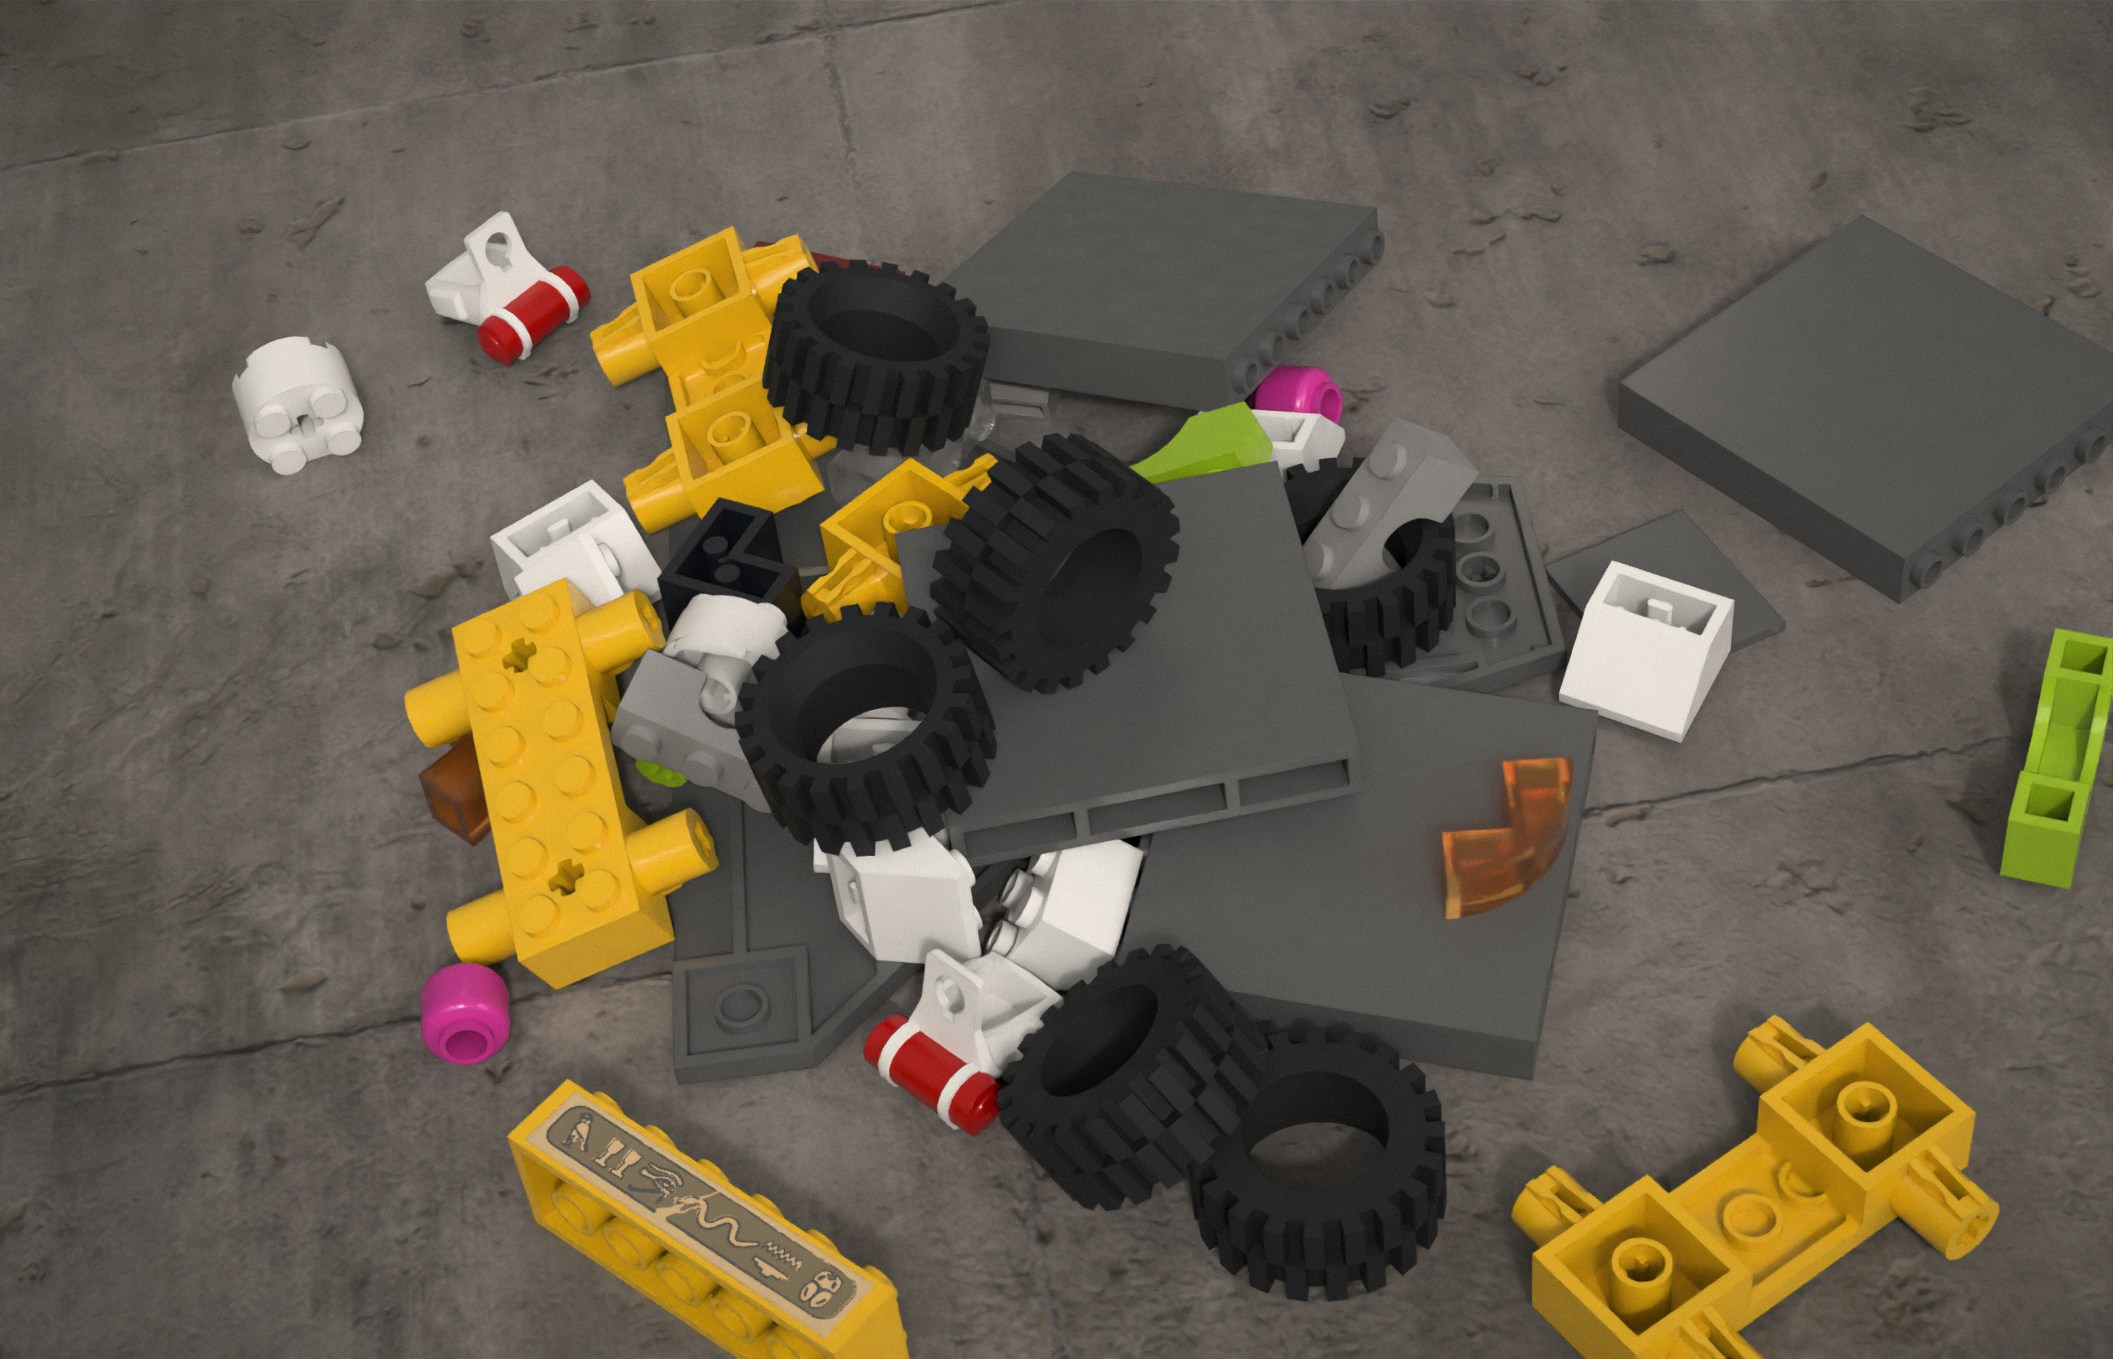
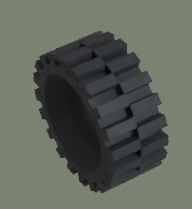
[762,259,991,457]
[930,433,1180,695]
[1284,457,1456,678]
[735,602,997,857]
[997,944,1267,1211]
[1188,1028,1447,1302]

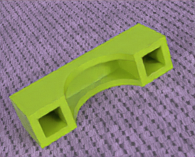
[1129,401,1273,484]
[2000,628,2113,889]

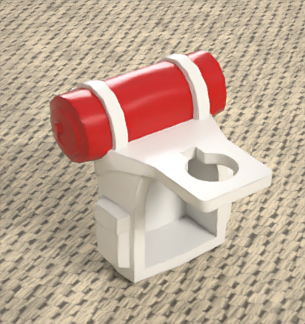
[425,211,591,367]
[863,948,1064,1137]

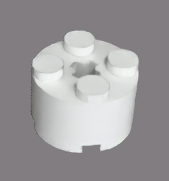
[232,336,364,475]
[660,594,788,730]

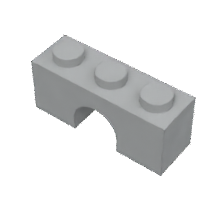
[1302,417,1479,590]
[610,648,817,813]

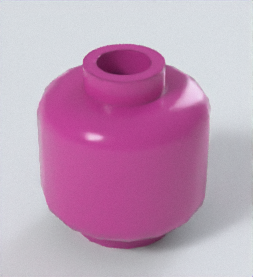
[1250,365,1343,424]
[420,963,511,1065]

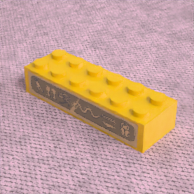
[507,1079,910,1359]

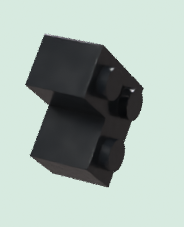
[657,497,807,638]

